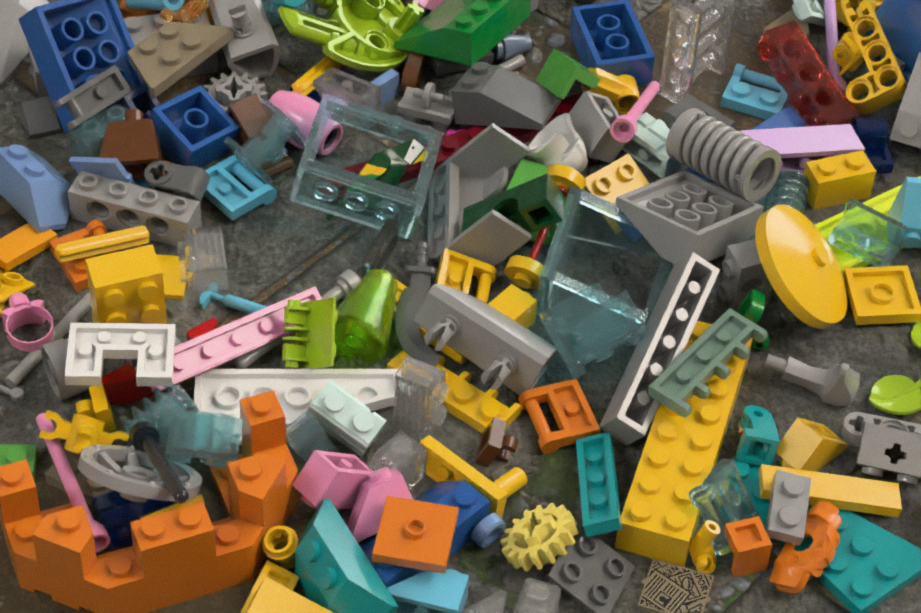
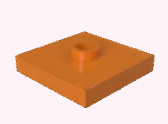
[372,496,459,574]

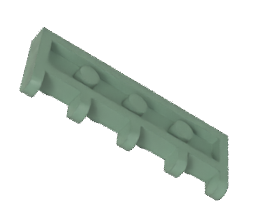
[648,308,768,418]

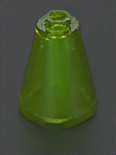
[335,269,398,364]

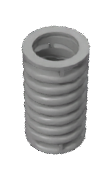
[666,108,781,202]

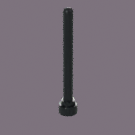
[129,421,189,504]

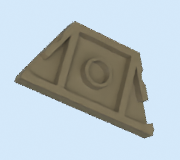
[127,21,234,98]

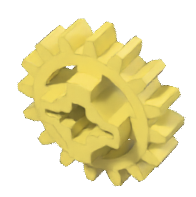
[500,503,579,571]

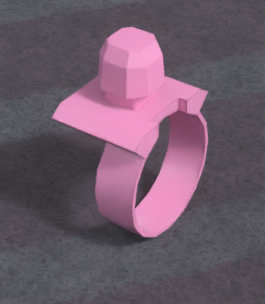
[2,292,54,352]

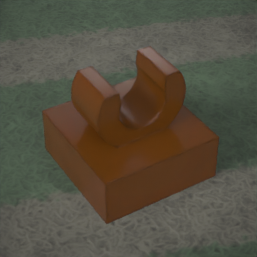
[475,417,518,468]

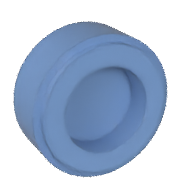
[471,513,506,548]

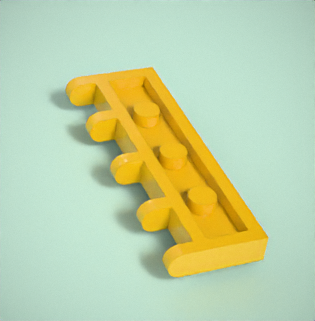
[387,349,523,433]

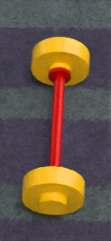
[504,164,586,289]

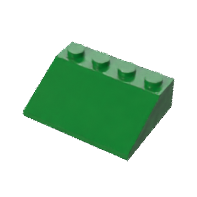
[394,0,531,66]

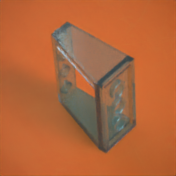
[289,93,444,240]
[535,187,674,345]

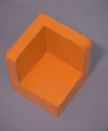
[723,516,772,577]

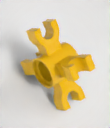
[39,410,129,455]

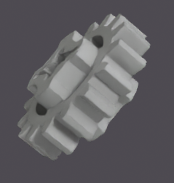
[203,71,268,112]

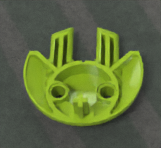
[278,0,424,72]

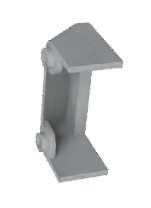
[428,123,532,266]

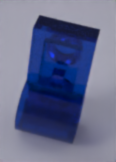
[851,117,894,174]

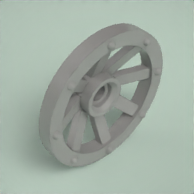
[78,444,202,502]

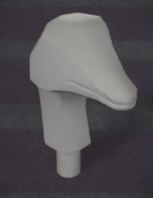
[764,354,860,406]

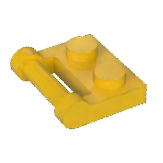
[435,248,497,304]

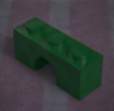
[462,173,564,232]

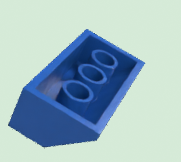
[358,480,490,588]

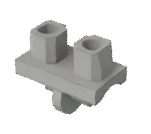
[397,82,454,132]

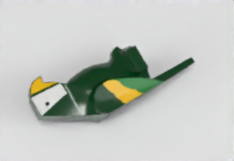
[326,139,427,221]

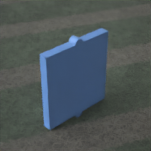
[69,156,136,185]

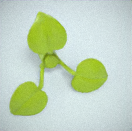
[869,321,921,415]

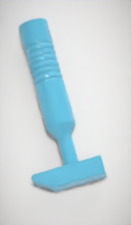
[199,282,268,314]

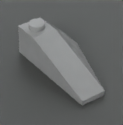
[0,0,49,89]

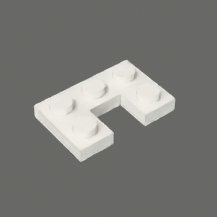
[65,322,176,387]

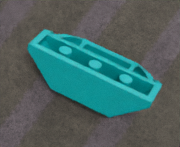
[294,499,399,613]

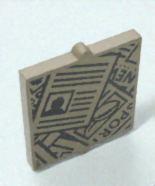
[637,558,714,613]

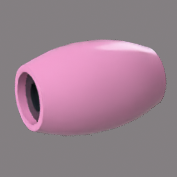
[265,90,343,155]

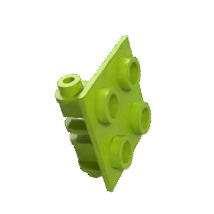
[282,297,338,369]

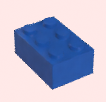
[569,0,655,86]

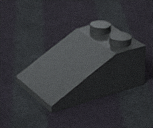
[451,62,561,130]

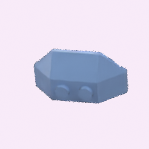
[0,144,71,233]

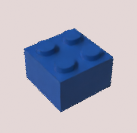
[150,85,240,168]

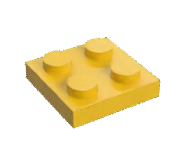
[843,265,921,325]

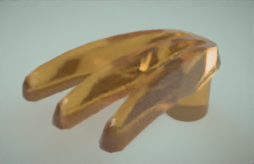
[160,0,209,23]

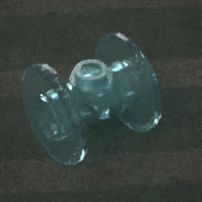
[224,100,308,184]

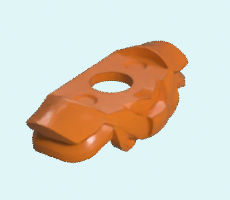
[769,501,842,594]

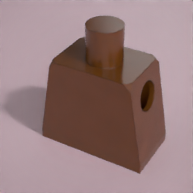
[99,109,165,180]

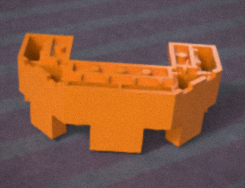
[0,390,299,613]

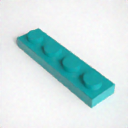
[576,432,622,537]

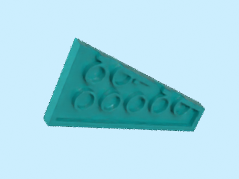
[712,456,921,613]

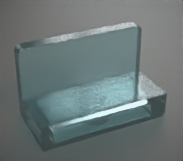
[828,198,906,267]

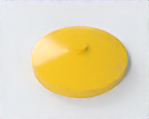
[755,205,848,329]

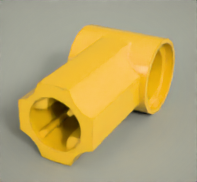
[581,67,640,115]

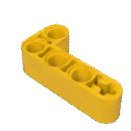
[841,0,907,114]

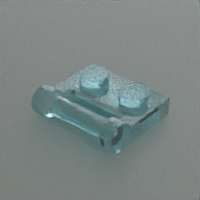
[689,459,757,556]

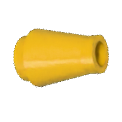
[262,526,298,569]

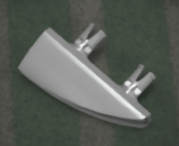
[207,0,280,79]
[413,284,559,395]

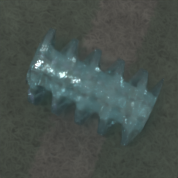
[763,170,810,215]
[119,383,200,439]

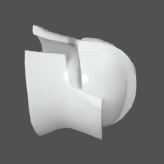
[525,113,588,173]

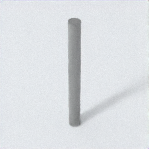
[4,292,91,389]

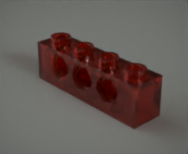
[757,20,858,126]

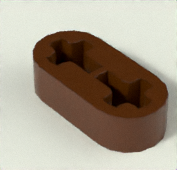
[401,51,427,93]

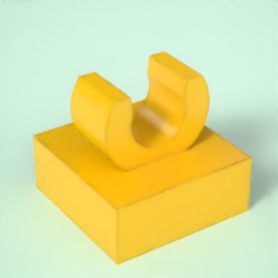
[75,383,117,432]

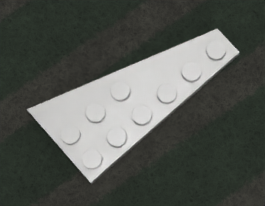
[191,369,401,458]

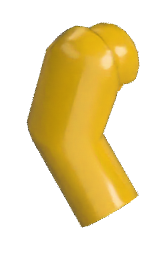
[689,520,720,574]

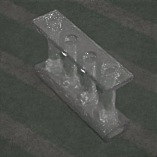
[658,0,736,103]

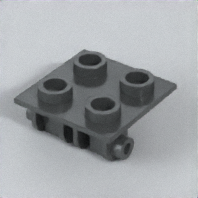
[547,523,635,613]

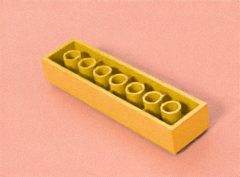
[615,321,753,567]

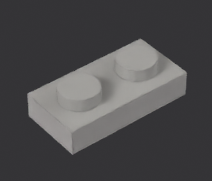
[766,470,812,546]

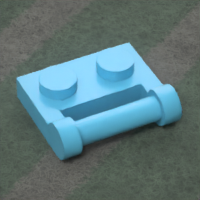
[720,63,794,120]
[204,155,277,221]

